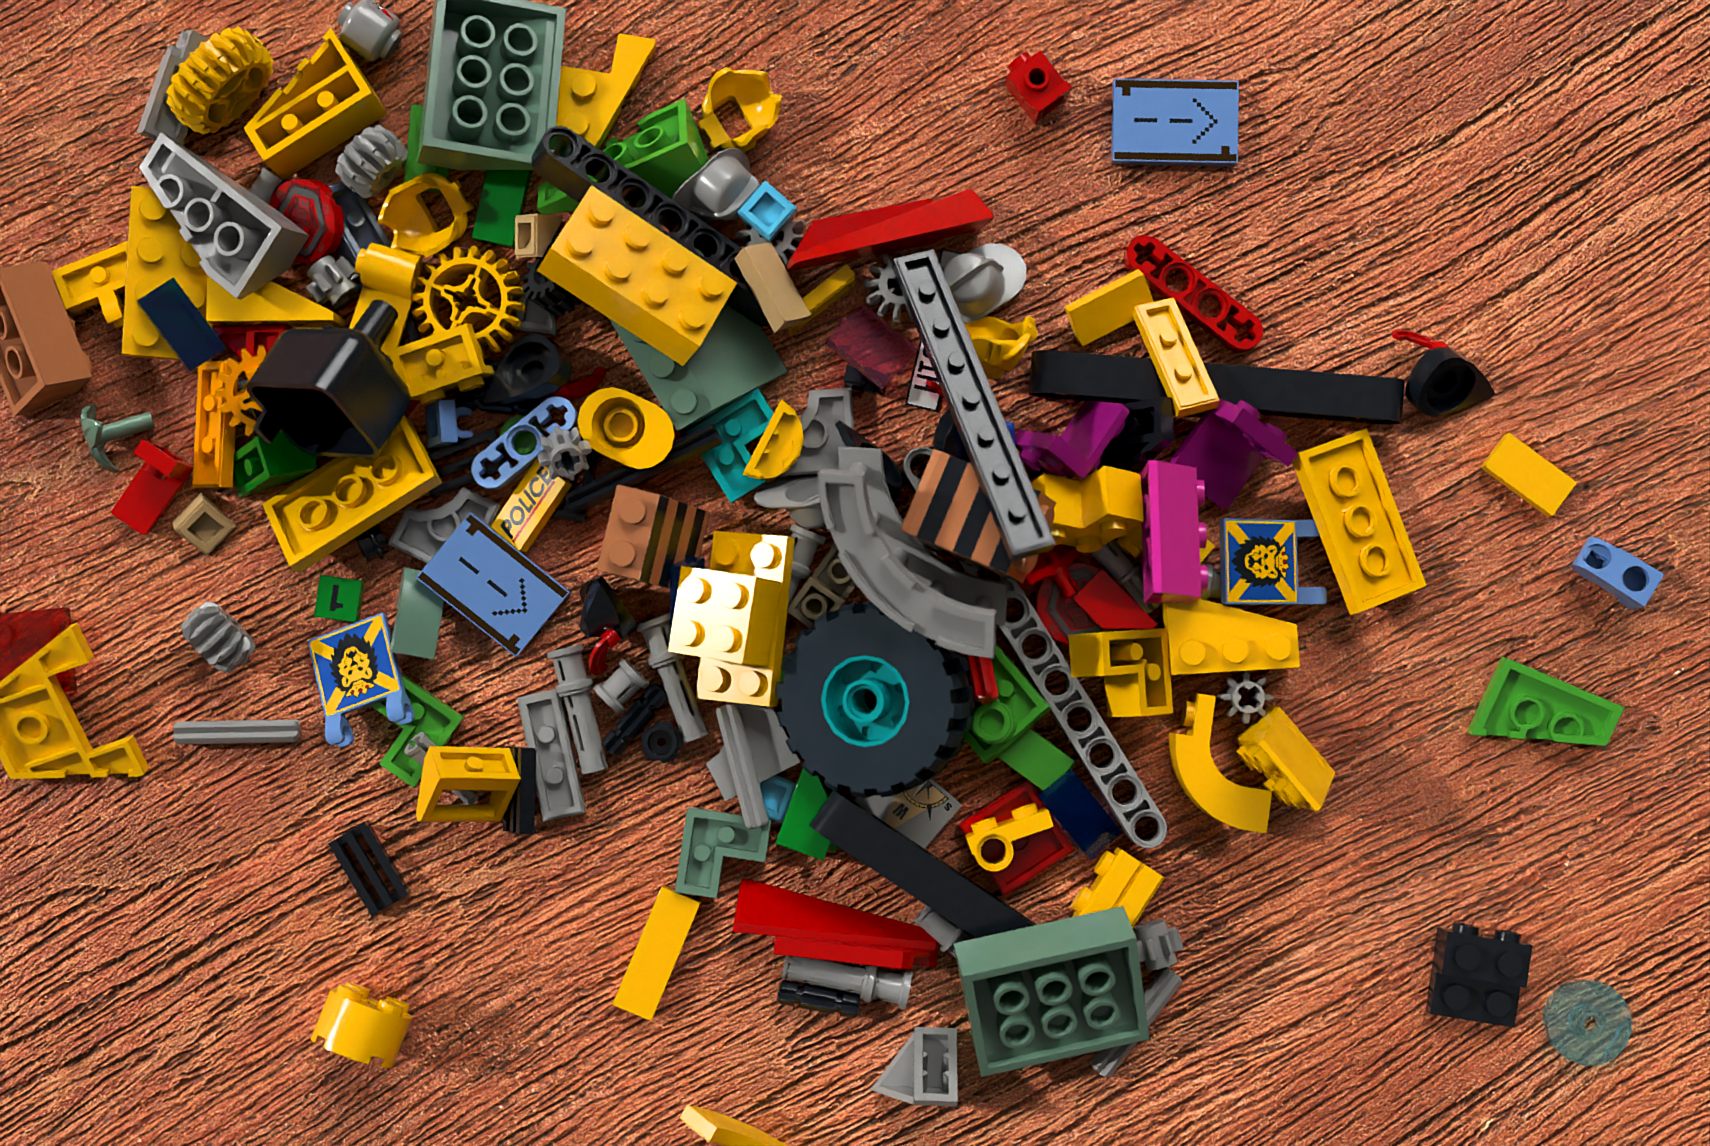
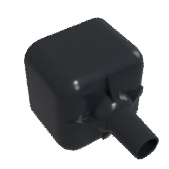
[246,300,411,459]

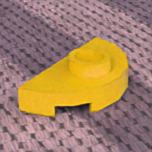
[742,399,804,480]

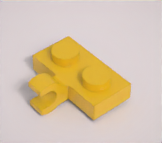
[51,241,128,329]

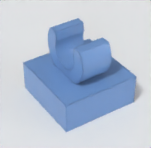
[425,400,473,448]

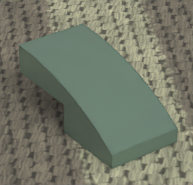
[389,567,444,660]

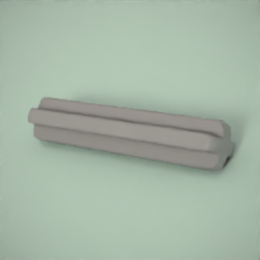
[716,704,769,829]
[173,719,301,744]
[1091,967,1182,1078]

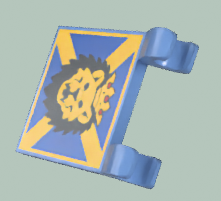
[1219,518,1327,605]
[307,612,415,748]

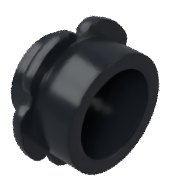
[355,525,389,562]
[641,721,683,763]

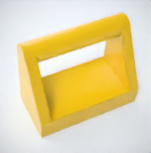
[416,746,521,822]

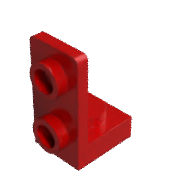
[111,439,193,535]

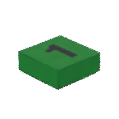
[314,575,365,622]

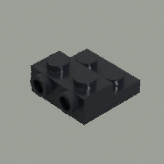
[1426,922,1533,1028]

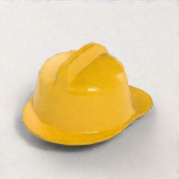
[578,387,675,469]

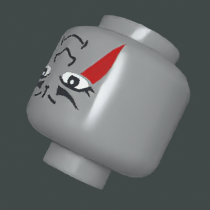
[337,0,403,62]

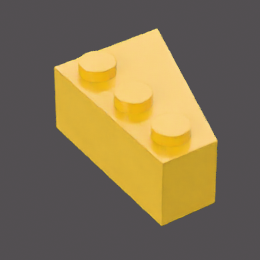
[244,28,388,180]
[1159,599,1300,675]

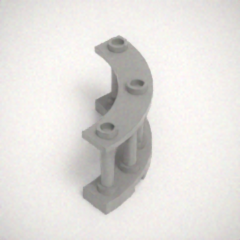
[818,446,1007,658]

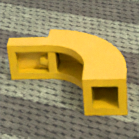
[1169,693,1272,833]

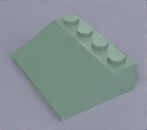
[417,0,566,170]
[609,249,788,437]
[953,906,1150,1077]

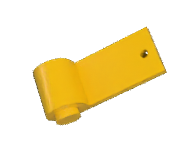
[349,243,423,366]

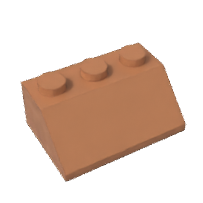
[0,261,92,417]

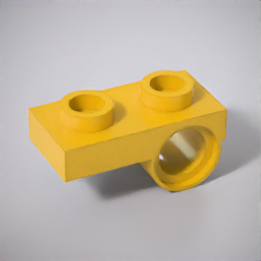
[965,803,1054,871]

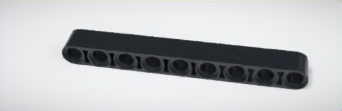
[1029,350,1405,425]

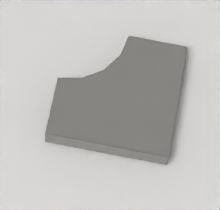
[775,387,854,478]
[388,487,503,563]
[706,703,801,802]

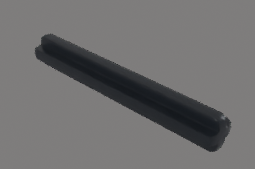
[565,424,722,514]

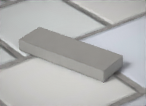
[517,689,586,822]

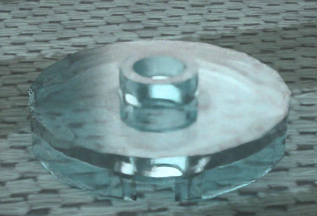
[1543,979,1632,1066]

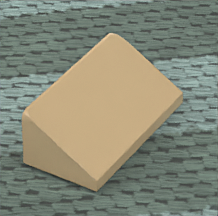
[734,242,811,333]

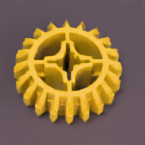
[166,27,274,135]
[412,246,527,359]

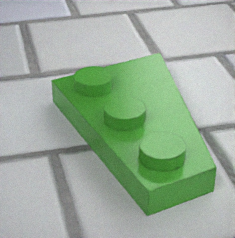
[1467,656,1625,746]

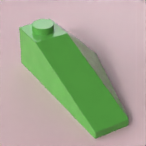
[537,98,709,214]

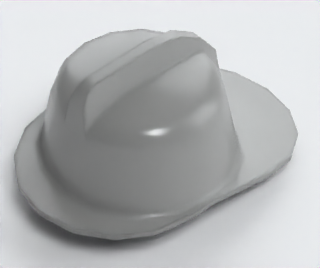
[672,148,760,225]
[942,244,1026,323]
[754,475,827,529]

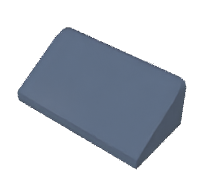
[328,182,391,268]

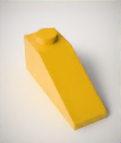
[206,275,344,328]

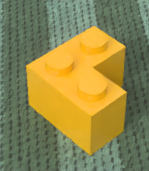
[1031,466,1144,553]
[1068,628,1174,717]

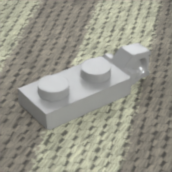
[136,30,207,145]

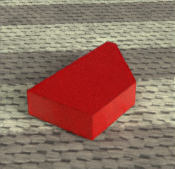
[214,324,293,365]
[1071,568,1158,629]

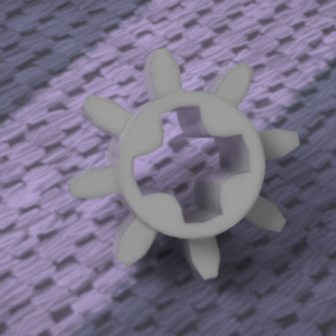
[305,255,360,308]
[537,426,592,481]
[1217,671,1273,724]
[1134,919,1184,970]

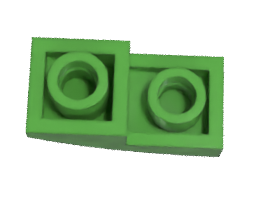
[997,728,1077,796]

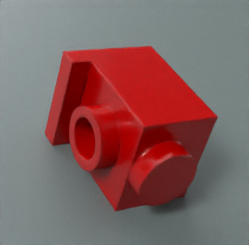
[1005,50,1072,124]

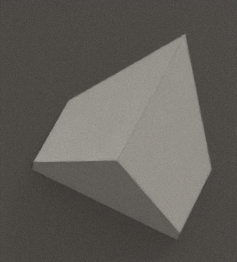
[870,1026,958,1107]

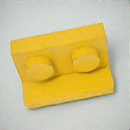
[388,323,495,405]

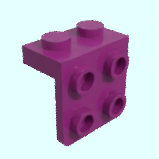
[1170,398,1298,509]
[1015,400,1129,479]

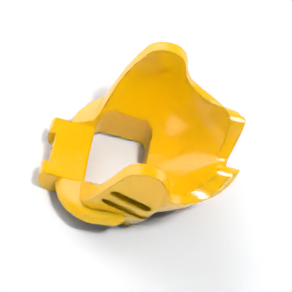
[697,67,782,153]
[377,172,473,258]
[964,315,1038,379]

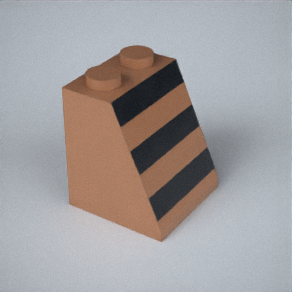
[900,449,1056,584]
[596,484,710,591]

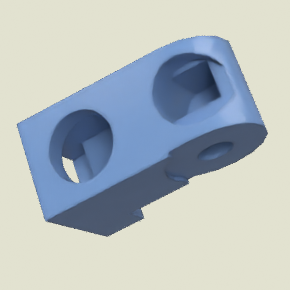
[1571,537,1665,610]

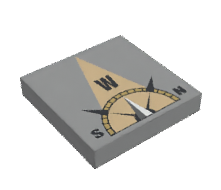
[854,778,962,849]

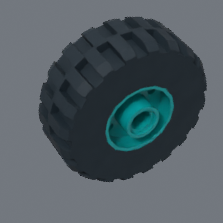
[776,602,974,798]

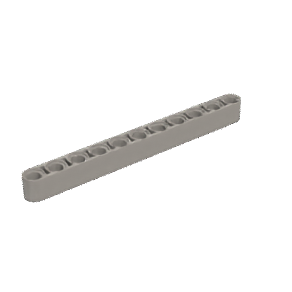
[903,447,1167,848]

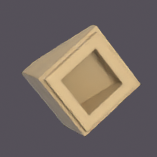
[515,214,562,258]
[172,492,236,556]

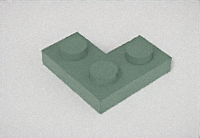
[675,806,772,898]

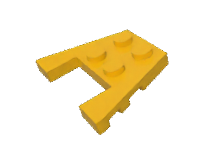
[556,33,657,149]
[0,623,149,779]

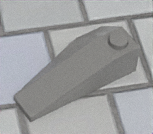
[139,132,310,300]

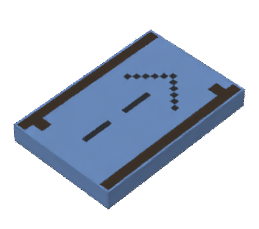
[1111,78,1239,167]
[416,512,570,657]

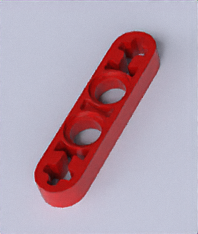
[1124,235,1263,353]

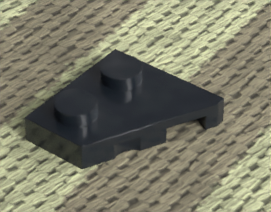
[1102,397,1174,473]

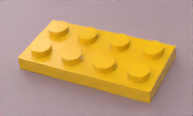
[121,186,213,363]
[262,415,442,573]
[1292,428,1427,615]
[695,531,795,707]

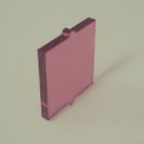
[825,304,919,390]

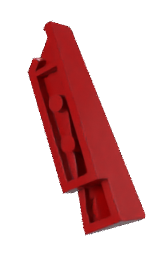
[785,189,994,272]
[733,878,939,969]

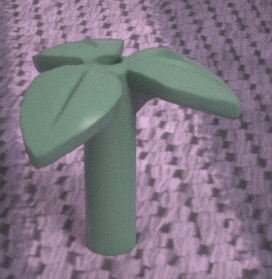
[80,404,155,473]

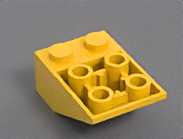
[1233,706,1335,812]

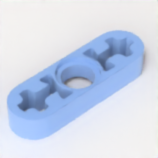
[471,396,578,490]

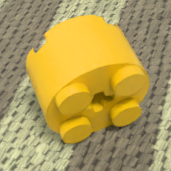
[311,982,413,1068]

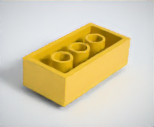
[537,185,737,366]

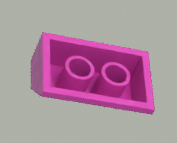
[1141,460,1208,603]

